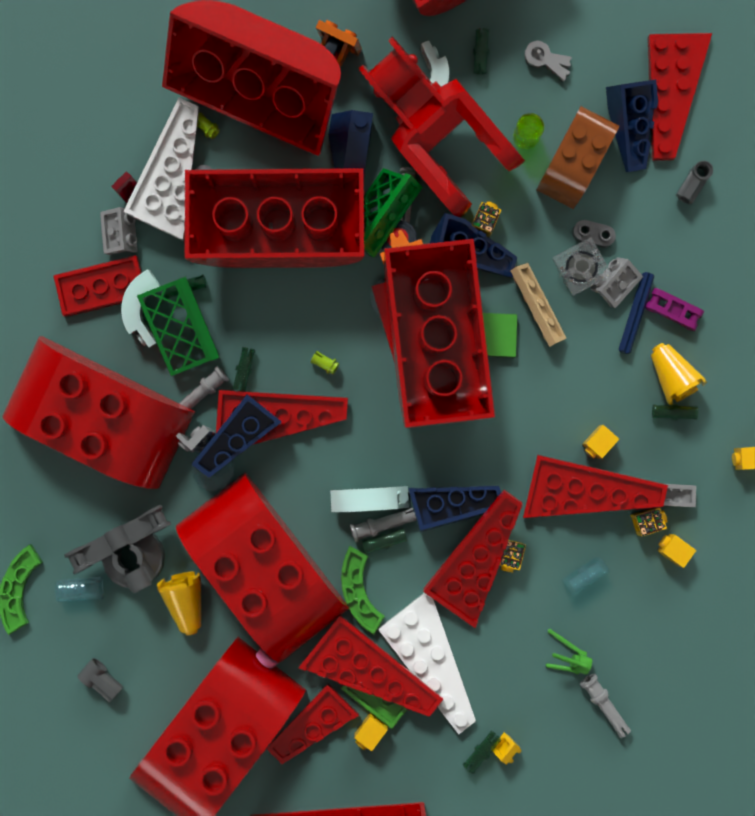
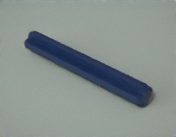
[619,272,654,354]

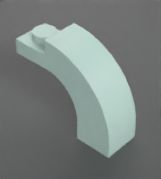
[421,40,449,86]
[121,269,161,348]
[330,486,409,512]

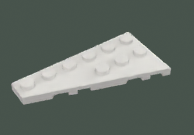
[123,97,199,241]
[378,593,476,734]

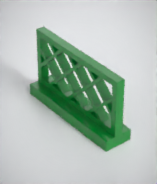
[364,168,423,258]
[137,276,219,376]

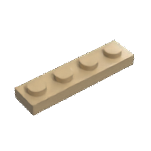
[510,263,567,347]

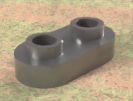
[572,220,616,248]

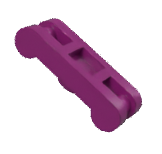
[645,288,704,331]

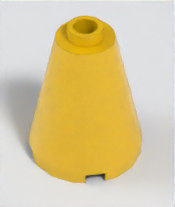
[651,343,707,405]
[157,571,201,635]

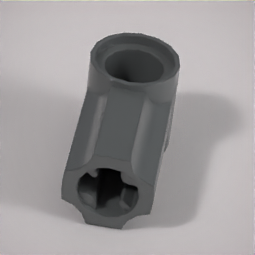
[675,161,713,205]
[77,658,123,702]

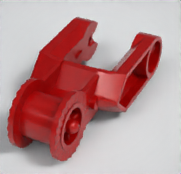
[359,36,525,218]

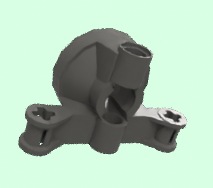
[64,505,171,593]

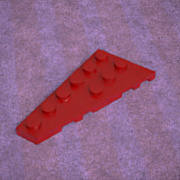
[648,33,712,161]
[216,390,348,445]
[523,455,668,518]
[423,490,522,628]
[299,615,443,717]

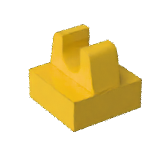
[491,732,521,765]

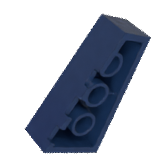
[192,394,282,478]
[408,486,501,532]

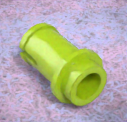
[197,112,220,139]
[310,351,339,375]

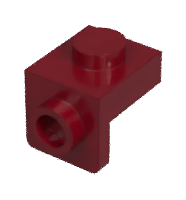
[111,172,137,204]

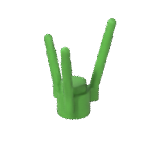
[546,629,592,675]

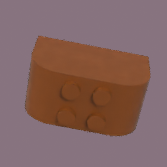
[536,106,619,209]

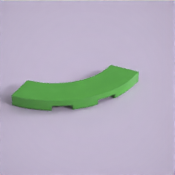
[0,544,43,635]
[341,546,385,635]

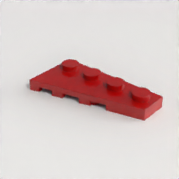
[266,684,359,764]

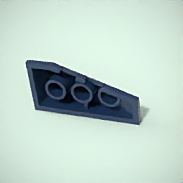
[606,79,658,172]
[328,110,373,180]
[430,213,517,278]

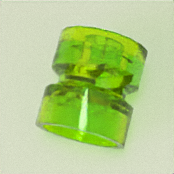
[513,113,544,149]

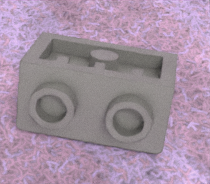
[100,207,138,255]
[590,257,643,308]
[176,425,216,453]

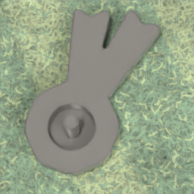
[524,41,572,82]

